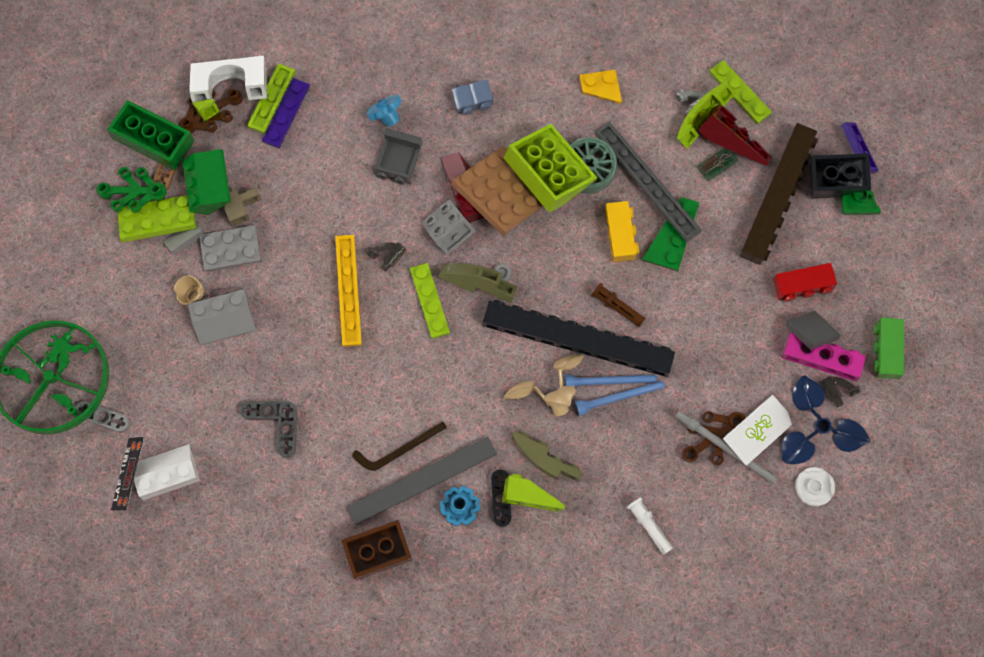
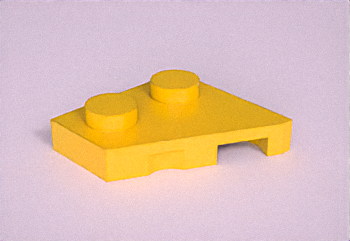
[579,70,622,104]

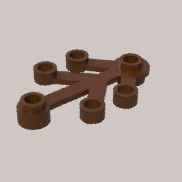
[178,89,243,134]
[682,411,746,466]

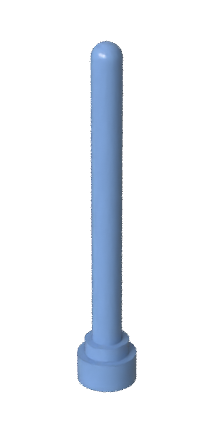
[564,374,657,388]
[574,381,665,416]

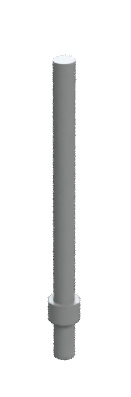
[675,410,777,484]

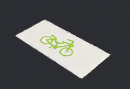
[723,395,792,466]

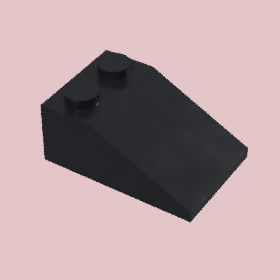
[810,153,871,199]

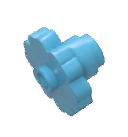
[366,94,402,127]
[440,486,480,527]

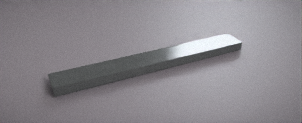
[595,121,701,243]
[347,437,497,525]

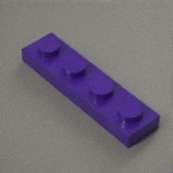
[262,78,310,149]

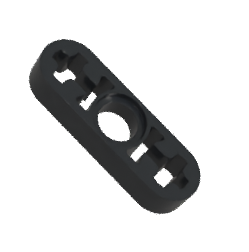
[491,469,511,527]

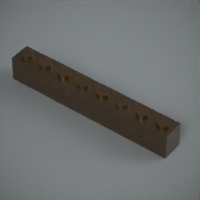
[739,123,818,265]

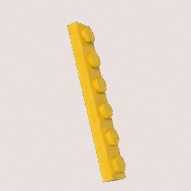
[335,235,362,347]

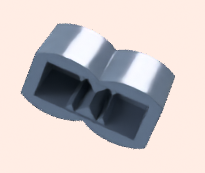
[452,80,494,115]

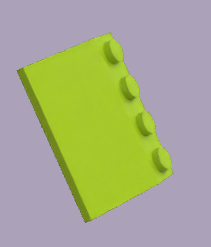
[504,124,597,213]

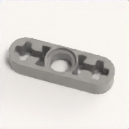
[76,401,130,433]

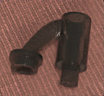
[366,242,407,272]
[819,376,861,408]

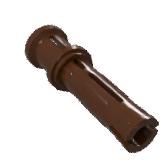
[591,283,646,328]

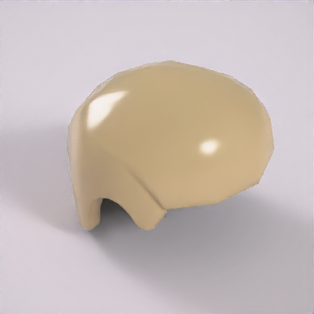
[174,275,204,306]

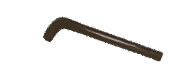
[352,422,447,471]

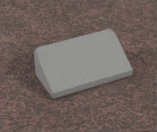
[163,223,204,256]

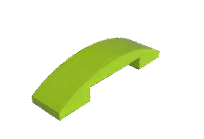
[677,82,736,149]

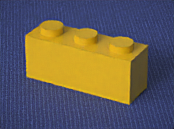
[605,201,639,262]

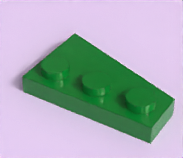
[841,190,881,215]

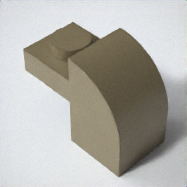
[224,188,262,227]

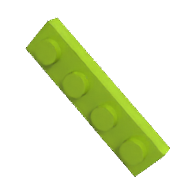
[709,60,772,125]
[247,63,296,135]
[410,263,450,339]

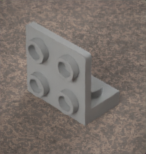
[422,199,476,255]

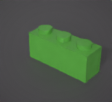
[873,317,904,379]

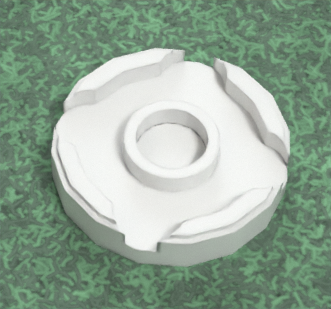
[795,467,835,507]

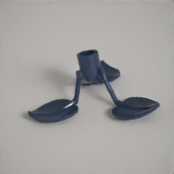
[782,375,870,464]

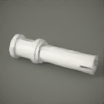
[627,497,673,555]

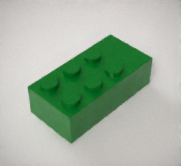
[107,100,194,171]

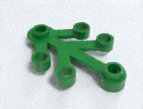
[96,167,166,213]

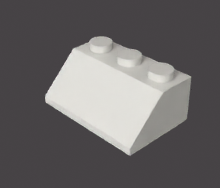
[134,444,200,500]

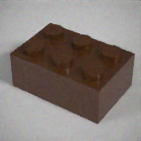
[341,520,413,581]

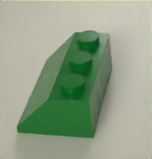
[183,149,231,215]

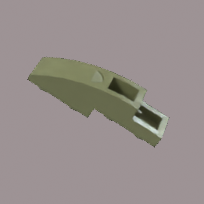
[439,263,517,303]
[512,431,582,482]

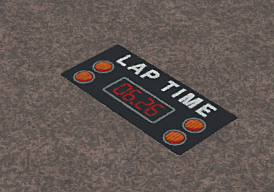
[111,437,144,511]

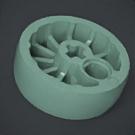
[570,137,617,194]

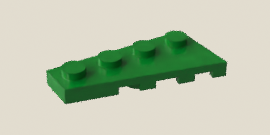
[642,197,700,272]

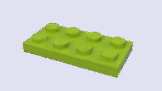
[118,195,196,243]

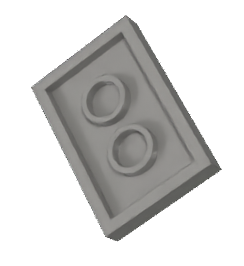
[199,225,261,272]

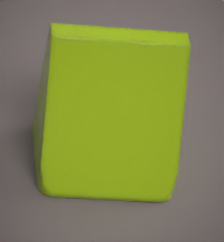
[193,99,220,122]

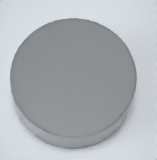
[493,264,512,282]

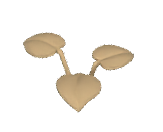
[503,354,584,416]

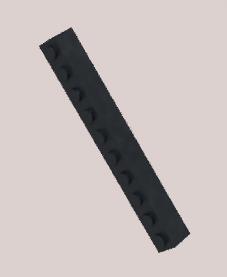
[483,300,675,378]

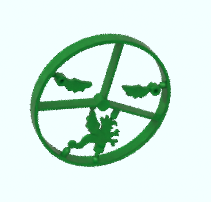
[0,320,110,435]

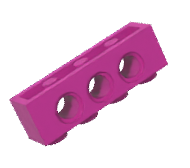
[782,333,866,382]

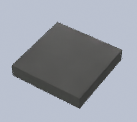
[786,311,840,350]

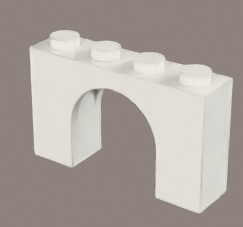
[189,56,267,106]

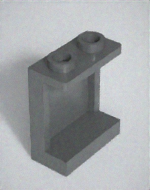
[373,128,423,185]

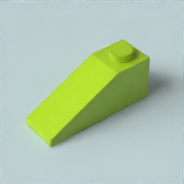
[502,474,565,512]

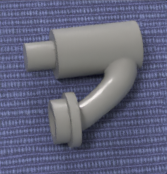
[675,89,707,116]

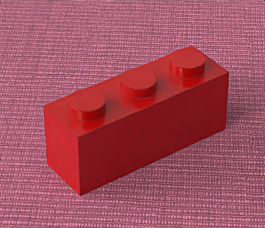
[773,263,837,302]

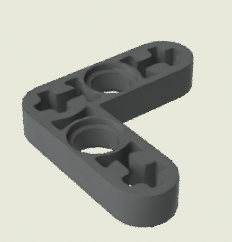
[240,401,297,458]

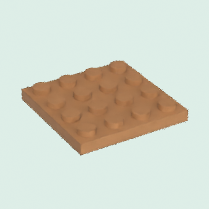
[451,146,544,236]

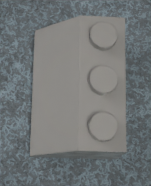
[188,289,256,345]

